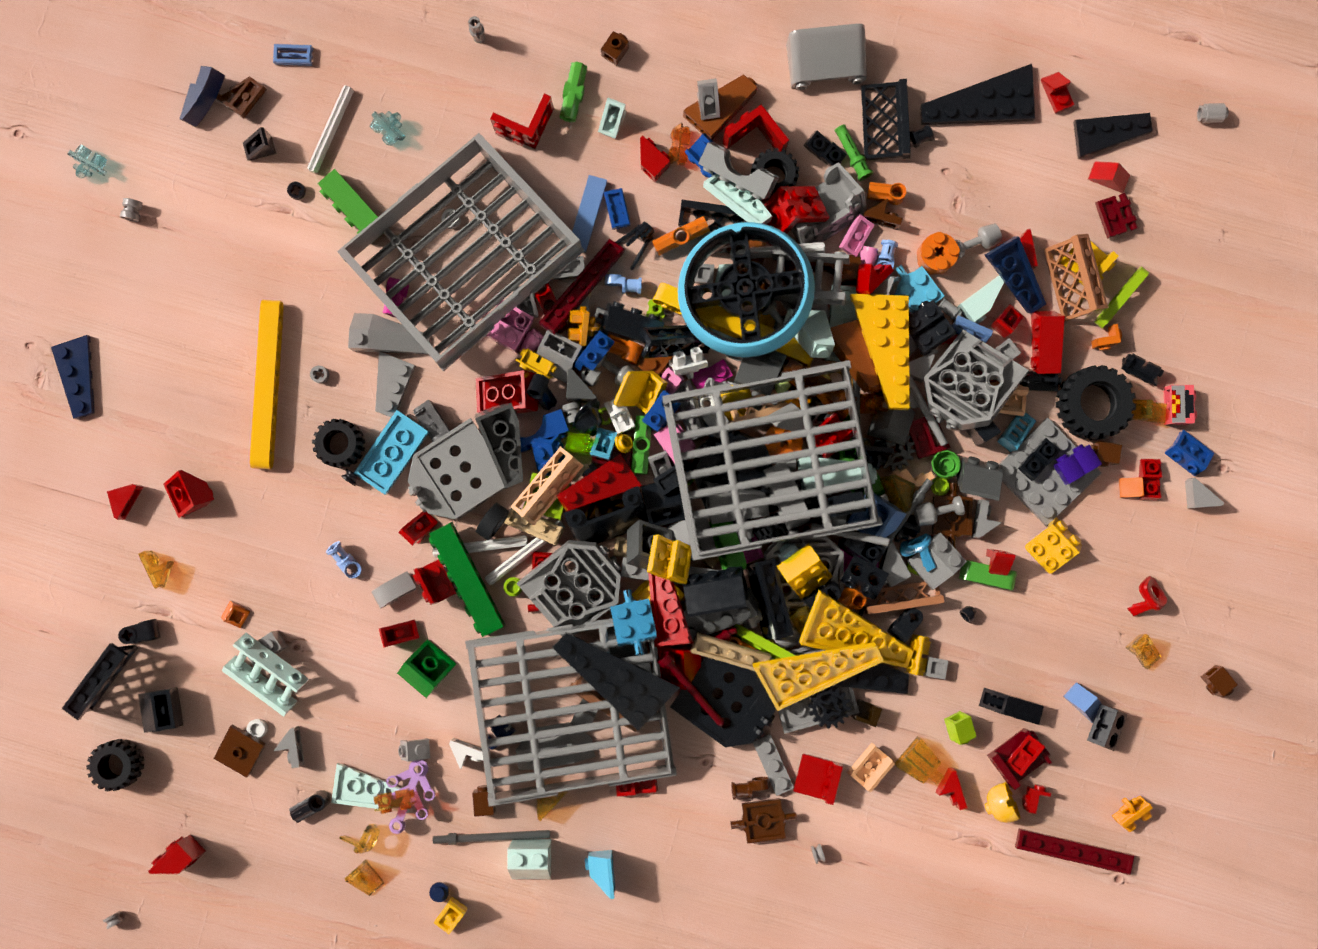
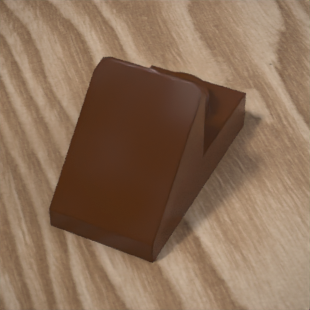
[863,199,903,230]

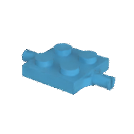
[610,590,657,656]

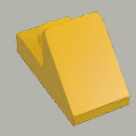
[434,897,468,934]

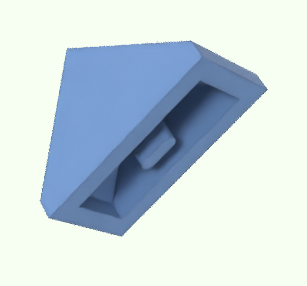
[1063,682,1103,723]

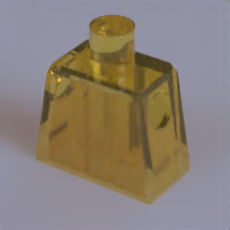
[894,736,944,784]

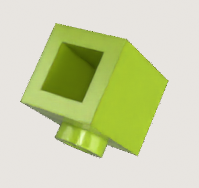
[944,711,977,745]

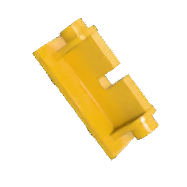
[515,348,557,379]
[906,634,931,676]

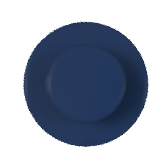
[429,882,449,902]

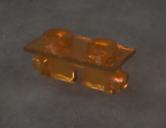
[668,123,691,165]
[374,788,417,814]

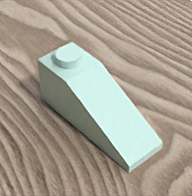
[957,276,1004,324]

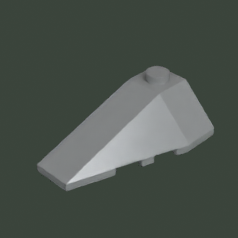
[348,313,430,354]

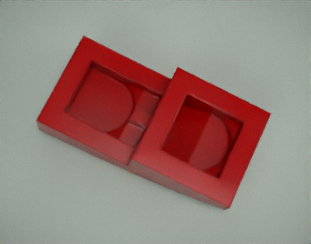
[1005,734,1045,776]
[616,779,658,797]

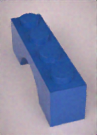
[520,409,570,453]

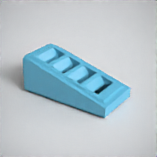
[997,412,1036,452]

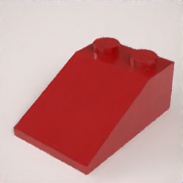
[476,370,538,414]

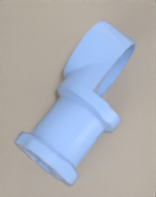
[877,240,898,279]
[604,274,642,295]
[326,541,362,579]

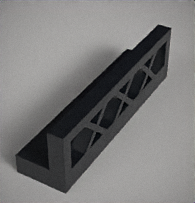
[678,199,745,231]
[640,325,712,359]

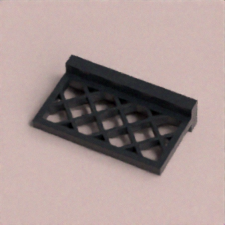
[861,79,911,160]
[746,558,794,640]
[61,643,138,720]

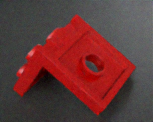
[490,93,554,149]
[723,104,789,152]
[764,186,830,246]

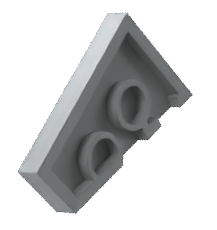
[375,351,416,417]

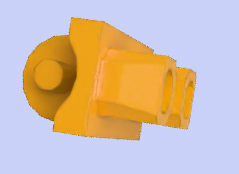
[568,306,600,346]
[1112,796,1153,832]

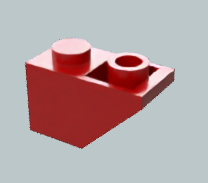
[640,135,670,182]

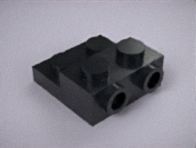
[909,300,956,356]

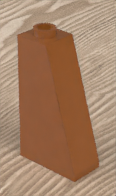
[683,74,757,140]
[830,319,882,393]

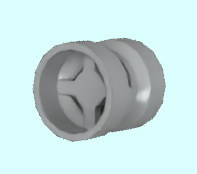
[120,198,143,222]
[562,401,582,425]

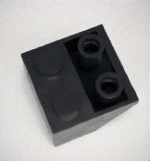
[641,483,685,526]
[138,687,184,733]

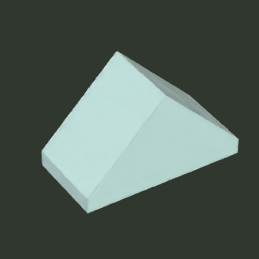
[598,97,626,139]

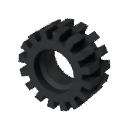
[753,512,788,544]

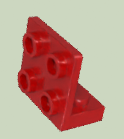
[413,559,456,605]
[793,754,843,805]

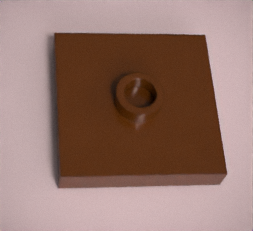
[213,724,266,778]

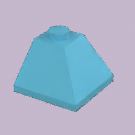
[585,850,615,899]

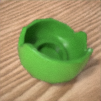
[931,450,961,479]

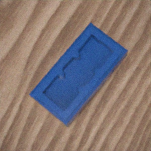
[604,188,631,230]

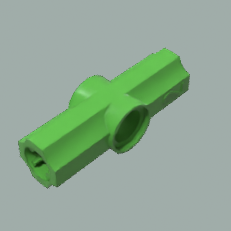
[559,62,588,122]
[631,416,652,475]

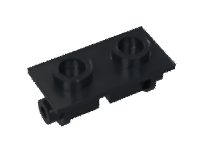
[1121,353,1164,386]
[1020,371,1062,391]

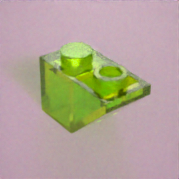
[565,432,594,457]

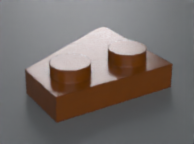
[216,77,267,119]

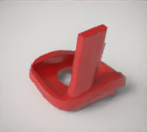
[1127,576,1168,616]

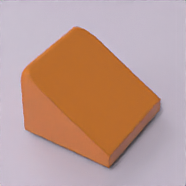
[1119,477,1144,498]
[221,601,250,628]

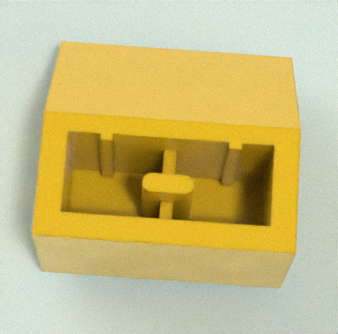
[777,544,833,599]

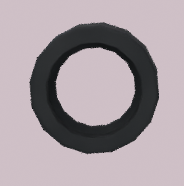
[476,503,509,540]

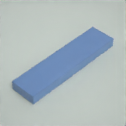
[572,175,607,253]

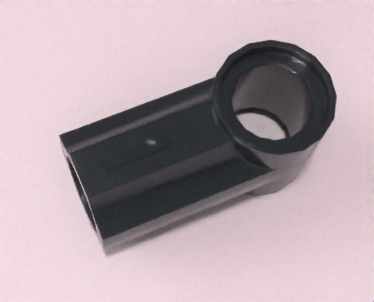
[526,374,557,410]
[289,790,330,823]

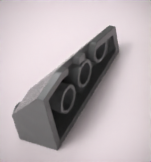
[475,403,523,489]

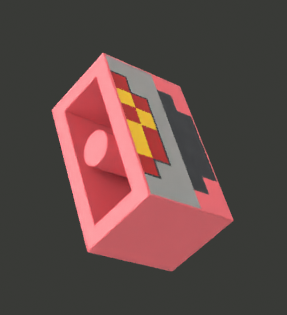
[1164,385,1197,425]

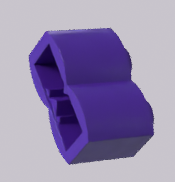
[1053,444,1102,485]

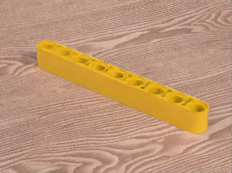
[652,283,813,367]
[250,300,284,469]

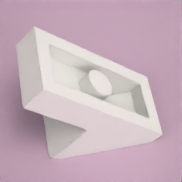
[449,738,483,769]

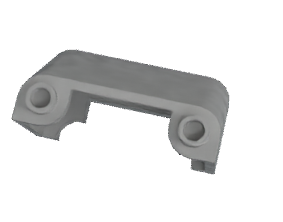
[786,23,867,90]
[791,162,867,244]

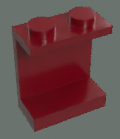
[987,728,1052,790]

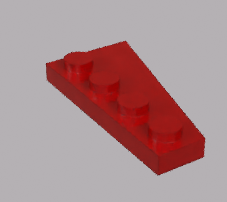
[556,454,642,511]
[648,573,693,647]

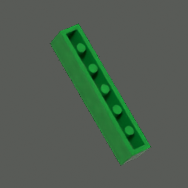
[429,521,505,637]

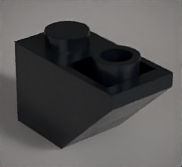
[837,530,885,566]

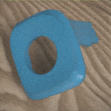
[900,533,936,572]

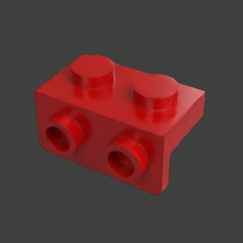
[814,412,854,459]

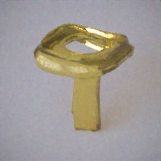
[339,824,380,854]

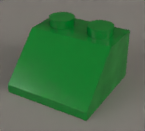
[397,639,456,698]

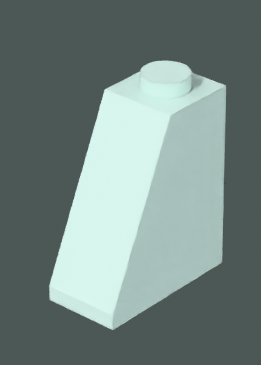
[783,309,835,358]

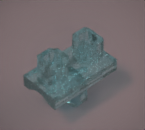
[369,111,406,146]
[67,144,107,179]

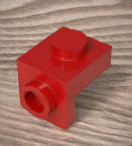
[1022,784,1052,814]

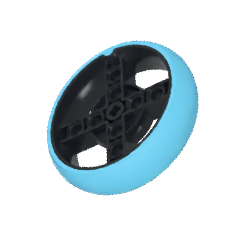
[678,222,815,357]

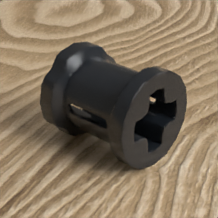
[910,125,934,148]

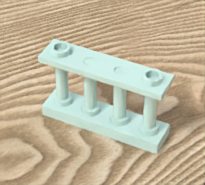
[222,633,309,717]

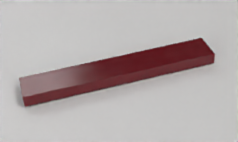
[539,239,625,335]
[1015,828,1135,875]

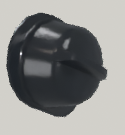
[572,399,603,437]

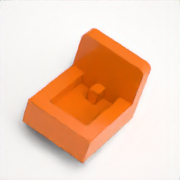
[1091,324,1122,351]

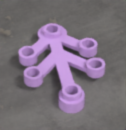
[379,760,436,834]

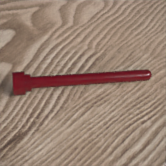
[657,651,724,726]

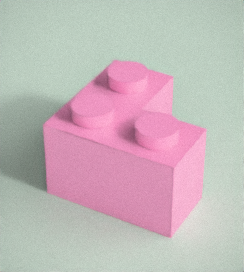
[654,424,696,465]

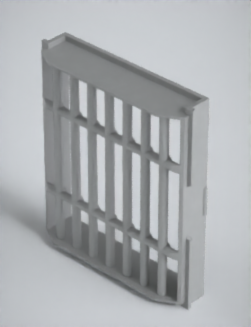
[337,133,585,372]
[662,360,882,560]
[465,618,677,806]

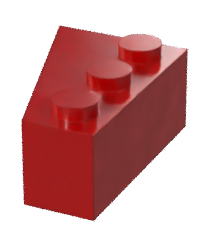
[1030,311,1065,374]

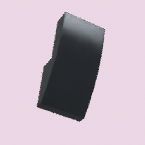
[803,130,847,166]
[1018,438,1061,481]

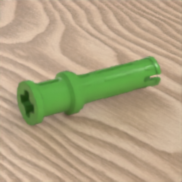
[835,124,874,181]

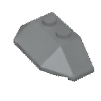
[516,722,595,770]

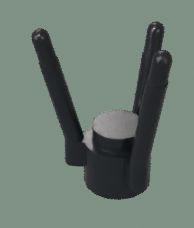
[615,221,655,270]

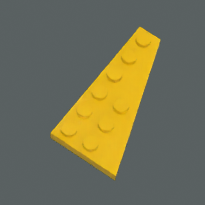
[850,294,910,410]
[799,590,914,668]
[752,642,884,711]

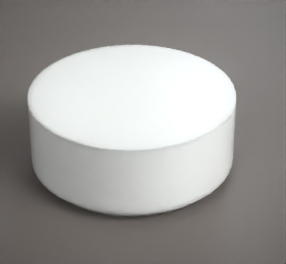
[441,209,461,229]
[247,719,268,739]

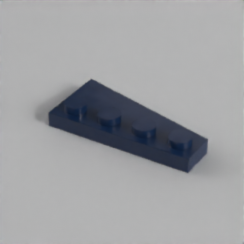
[985,236,1046,314]
[51,335,95,419]

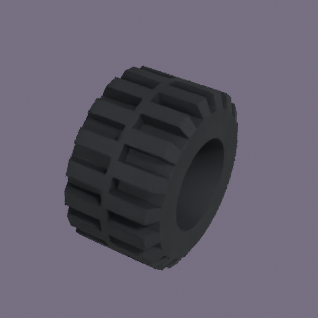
[750,148,799,200]
[312,419,365,468]
[86,739,144,792]

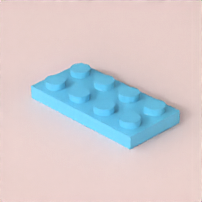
[354,410,429,495]

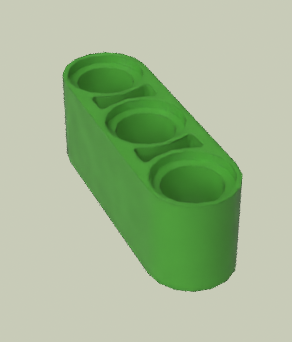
[709,521,747,570]
[959,560,1017,591]

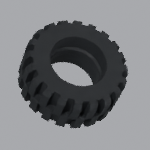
[1055,365,1136,440]

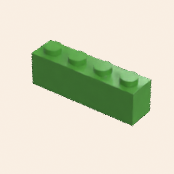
[317,169,384,244]

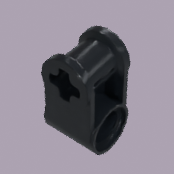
[802,581,841,611]
[887,608,923,643]
[118,619,161,644]

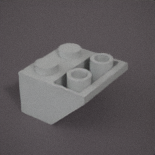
[537,330,583,383]

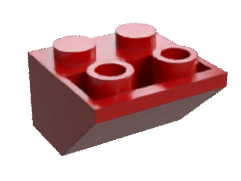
[148,834,206,874]

